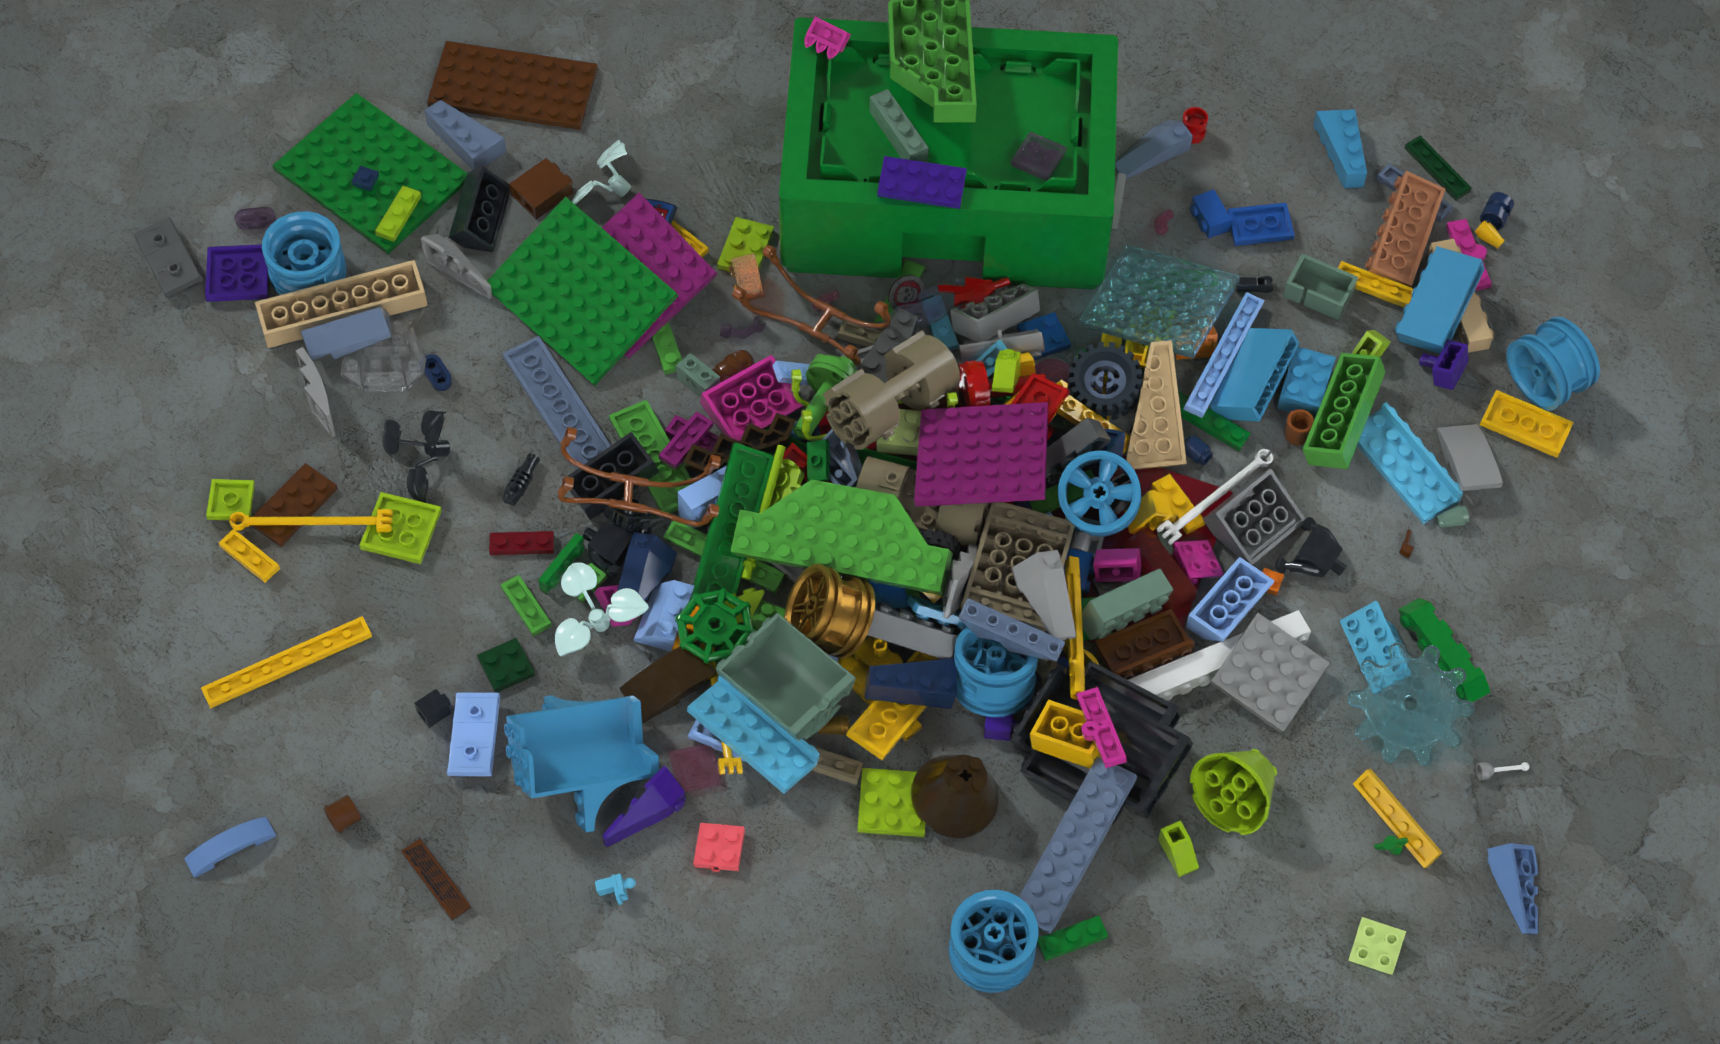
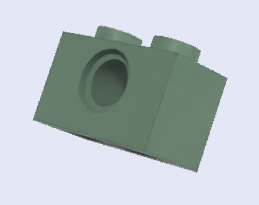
[676,353,720,398]

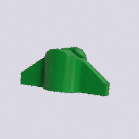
[1374,835,1409,855]

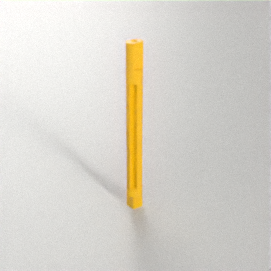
[1065,555,1085,700]

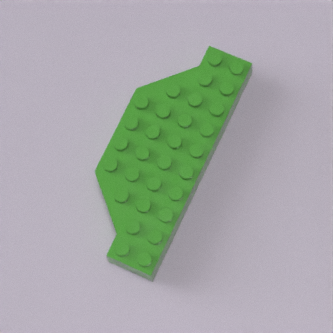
[888,0,977,123]
[731,479,953,596]

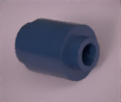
[1184,436,1213,466]

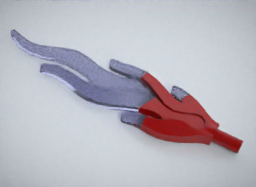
[864,277,1010,330]

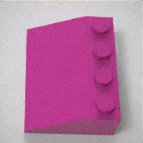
[700,355,804,441]

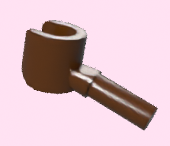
[1399,530,1414,558]

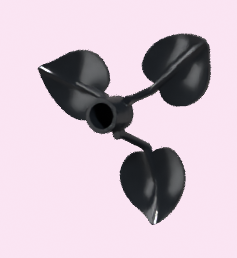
[382,410,450,503]

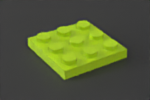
[359,492,442,564]
[857,768,925,837]

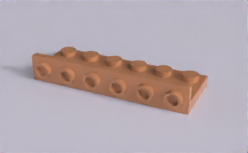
[1365,171,1446,287]

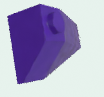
[602,766,685,847]

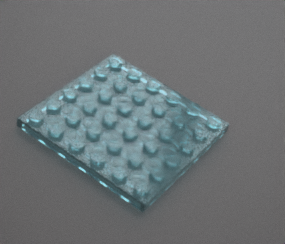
[1078,245,1240,359]

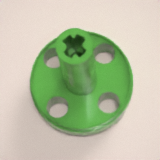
[793,354,858,440]

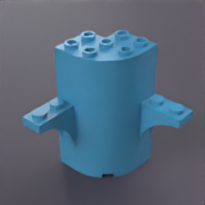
[504,695,659,832]

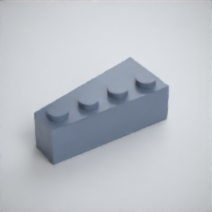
[424,100,506,170]

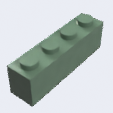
[869,89,928,162]

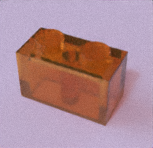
[729,253,765,301]

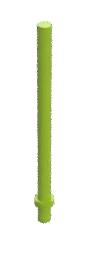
[742,445,786,580]

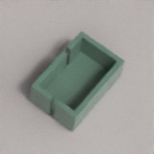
[1283,253,1358,320]

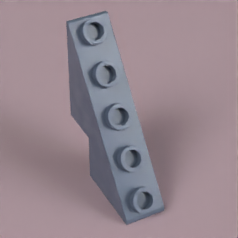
[958,598,1065,662]

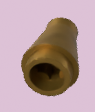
[818,714,850,736]

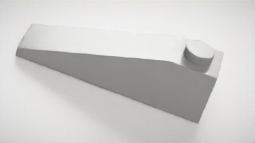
[421,234,492,299]
[1012,550,1076,640]

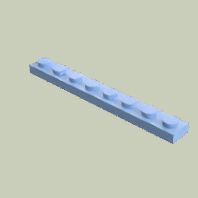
[1184,292,1265,418]

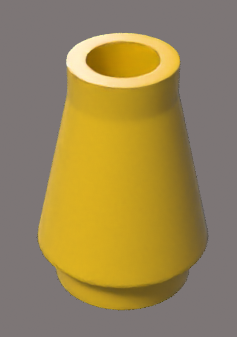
[1474,221,1505,249]

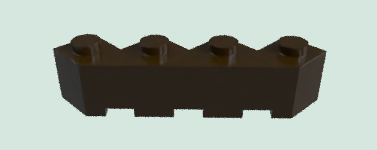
[684,412,796,475]

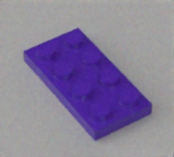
[877,156,967,209]

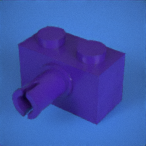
[1419,340,1469,390]

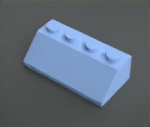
[1186,557,1274,642]

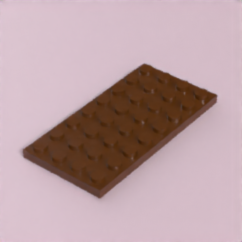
[427,41,598,130]

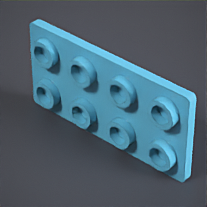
[1340,601,1412,694]

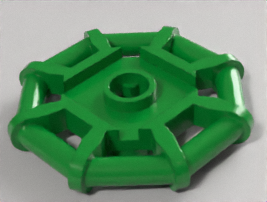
[675,588,756,664]

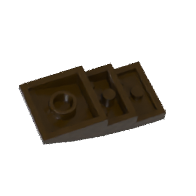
[619,641,717,723]

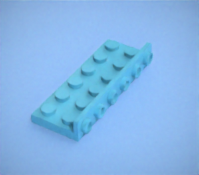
[1357,402,1463,524]
[687,675,820,794]

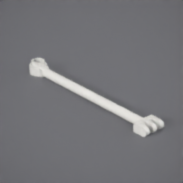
[1156,449,1273,545]

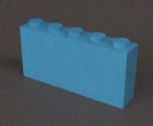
[1395,246,1485,354]
[1209,328,1300,422]

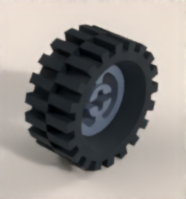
[1069,342,1142,420]

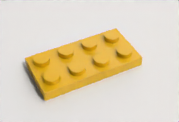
[1480,390,1574,458]

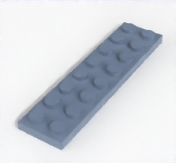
[502,336,611,470]
[1019,756,1138,934]

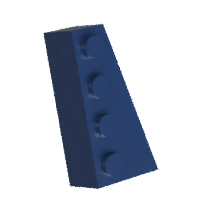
[865,658,957,709]

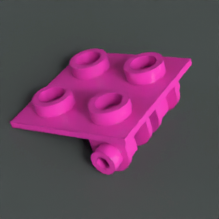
[1173,540,1224,585]

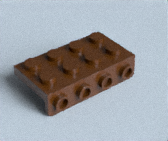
[1094,609,1195,680]

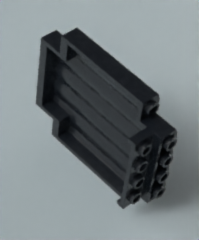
[1010,661,1193,825]

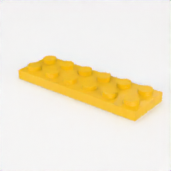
[846,651,940,760]

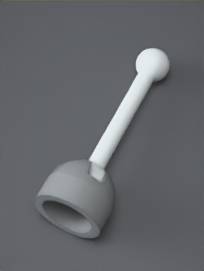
[1476,762,1530,780]

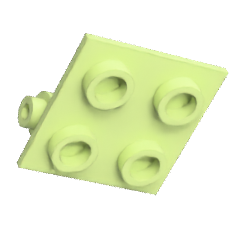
[1348,917,1406,975]

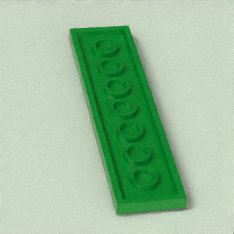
[690,442,775,607]

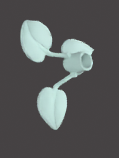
[571,140,632,205]
[555,563,649,657]

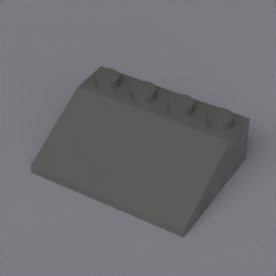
[1203,469,1305,565]

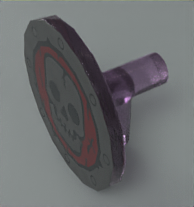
[888,274,925,313]

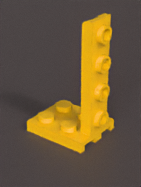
[1052,379,1131,454]

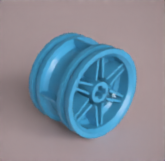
[262,211,347,295]

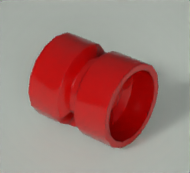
[1182,107,1208,144]

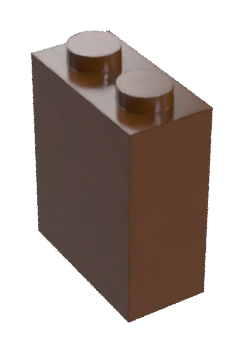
[509,158,573,220]

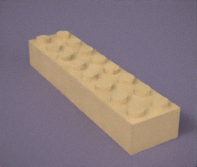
[255,260,428,348]

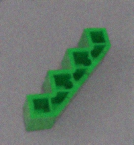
[1398,598,1491,704]

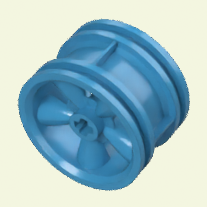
[1506,317,1600,411]
[1058,451,1141,537]

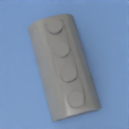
[959,329,1045,363]

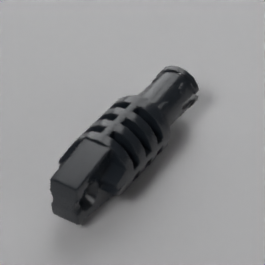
[502,453,540,506]

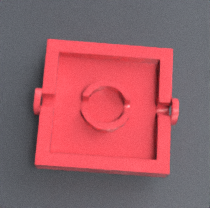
[693,823,745,872]

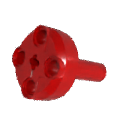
[958,360,1046,407]

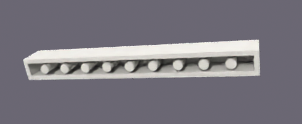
[1128,610,1311,701]

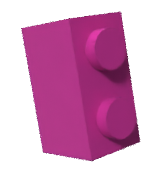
[1093,548,1141,582]

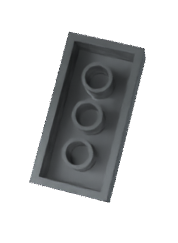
[867,601,958,659]

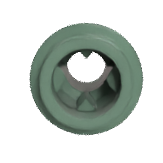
[1436,505,1470,528]

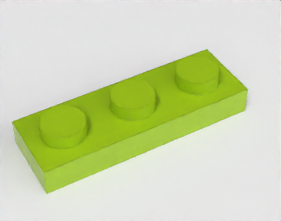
[375,186,422,242]

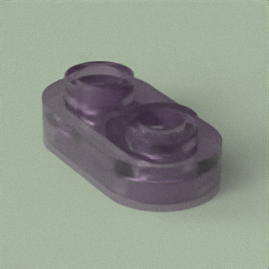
[234,207,276,230]

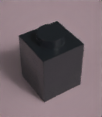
[414,689,451,728]

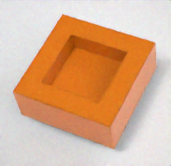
[1262,568,1284,596]

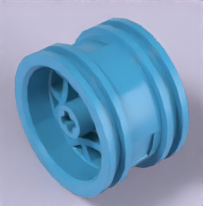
[954,627,1038,717]
[949,890,1039,993]

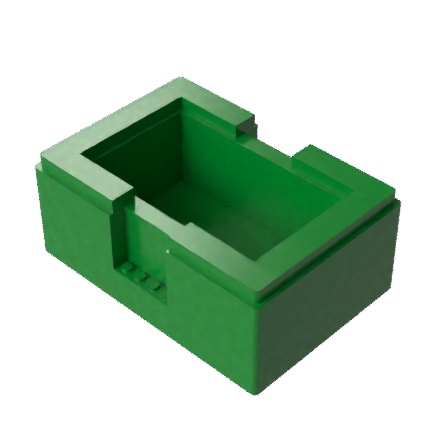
[779,17,1118,290]

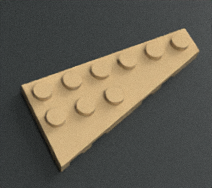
[1126,340,1187,470]

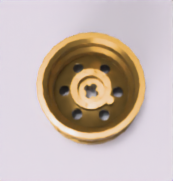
[784,564,875,659]

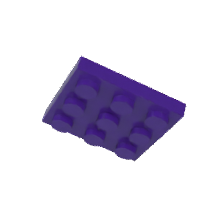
[205,244,269,302]

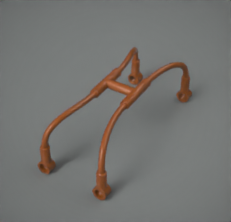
[732,245,891,367]
[558,427,721,527]

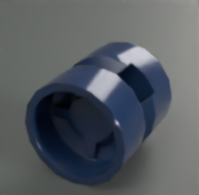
[1480,192,1515,230]

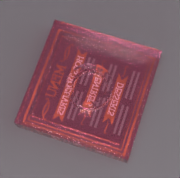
[669,744,721,792]

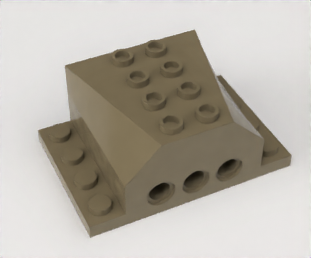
[961,502,1075,632]

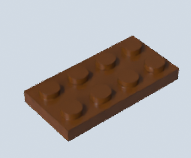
[250,463,338,547]

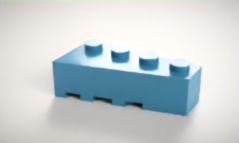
[1313,109,1367,188]

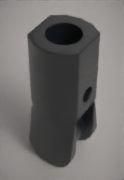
[1236,276,1273,293]

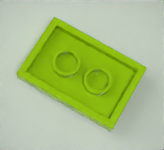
[717,217,774,279]

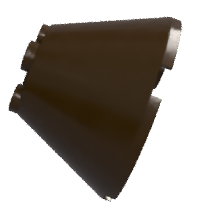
[911,755,999,838]

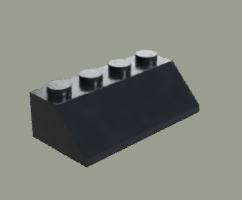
[448,166,510,252]

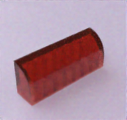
[1120,526,1197,612]

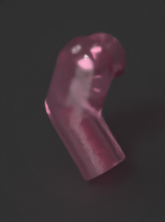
[1154,209,1174,235]
[812,289,840,312]

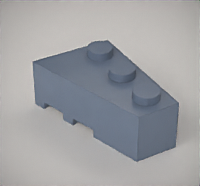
[822,429,863,488]

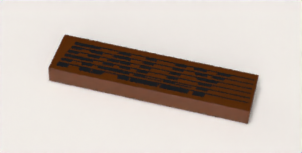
[401,839,471,921]

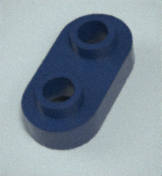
[421,354,452,391]

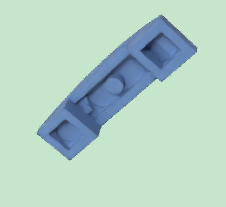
[184,817,276,878]

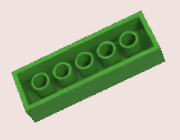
[1303,353,1386,469]

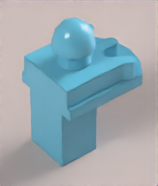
[595,874,636,905]

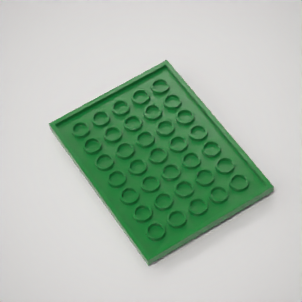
[272,93,467,255]
[487,196,679,386]

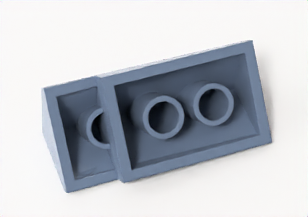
[301,307,392,360]

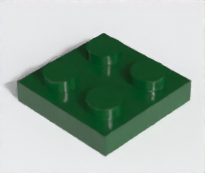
[477,638,535,693]

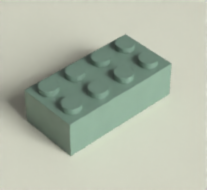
[1082,569,1174,640]

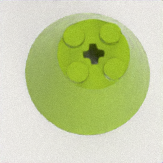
[1190,749,1277,835]

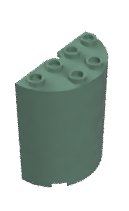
[716,613,855,741]

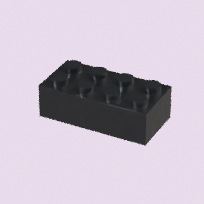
[562,432,659,520]

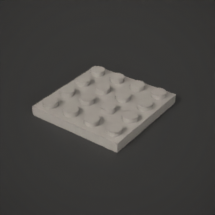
[1210,613,1329,734]

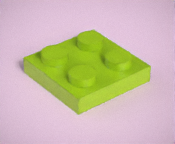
[206,479,255,521]

